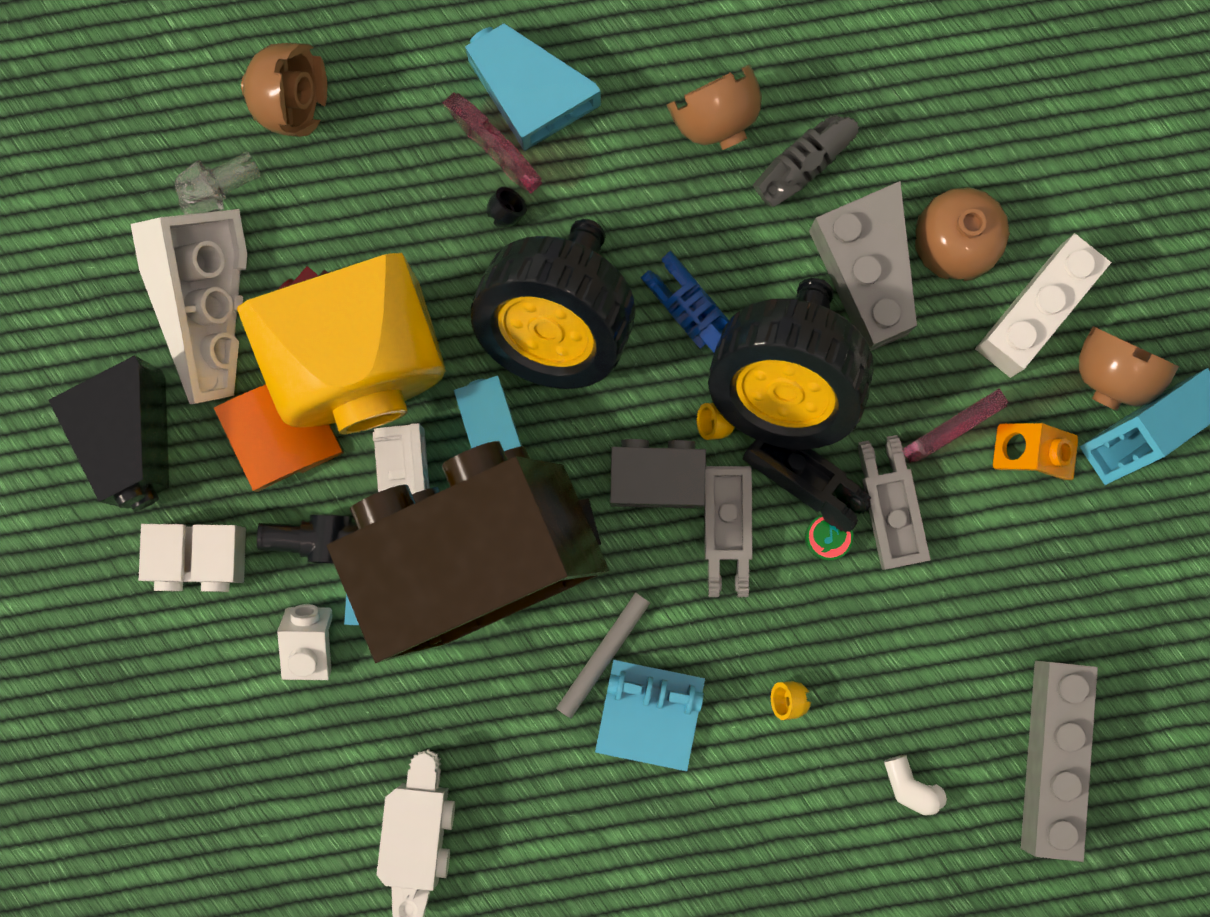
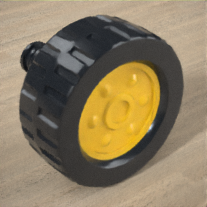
[470,219,635,389]
[708,277,874,449]

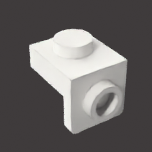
[277,604,332,680]

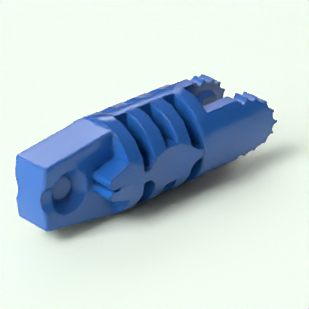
[640,250,729,352]

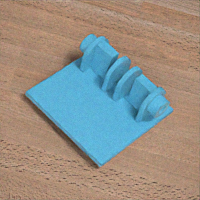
[595,660,705,771]

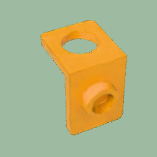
[993,423,1078,480]

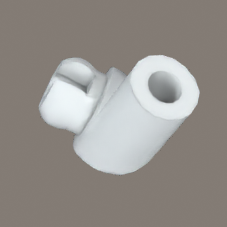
[884,755,947,815]

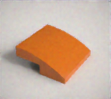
[214,384,344,492]

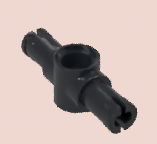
[257,515,359,564]

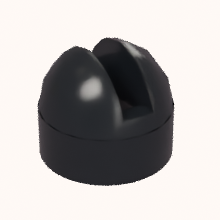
[487,187,527,228]

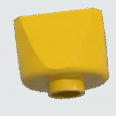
[237,253,446,434]

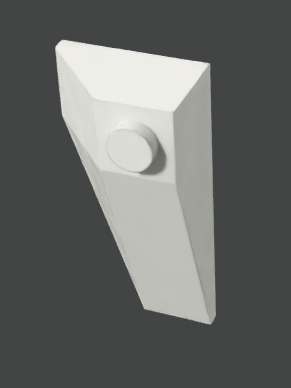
[131,209,247,404]

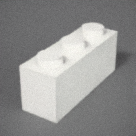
[975,233,1112,378]

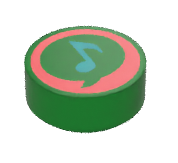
[805,515,853,561]

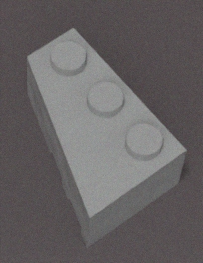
[809,181,917,351]

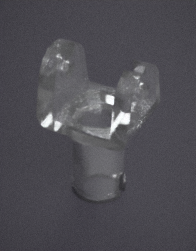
[175,151,261,215]

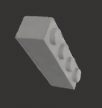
[1020,661,1098,862]

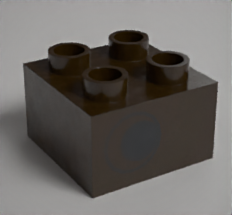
[326,441,610,663]

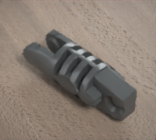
[753,115,859,207]

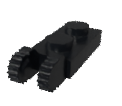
[742,439,871,533]

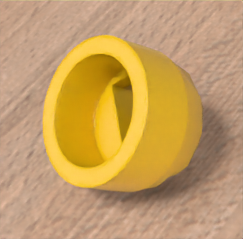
[697,403,735,440]
[771,681,811,720]

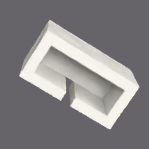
[139,524,246,592]

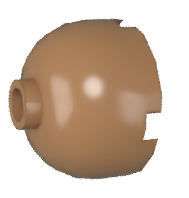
[241,43,327,137]
[667,64,762,150]
[915,187,1010,281]
[1079,326,1179,411]

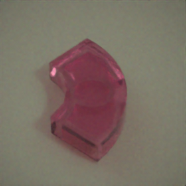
[443,92,542,194]

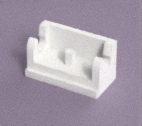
[373,423,429,494]

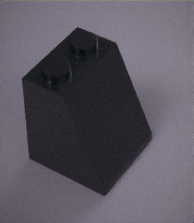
[48,355,169,511]

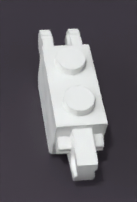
[377,749,455,917]

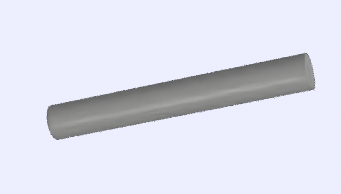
[556,593,650,719]

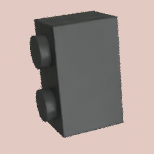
[610,439,706,509]

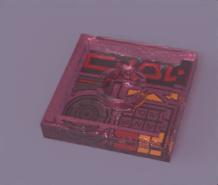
[902,388,1009,463]

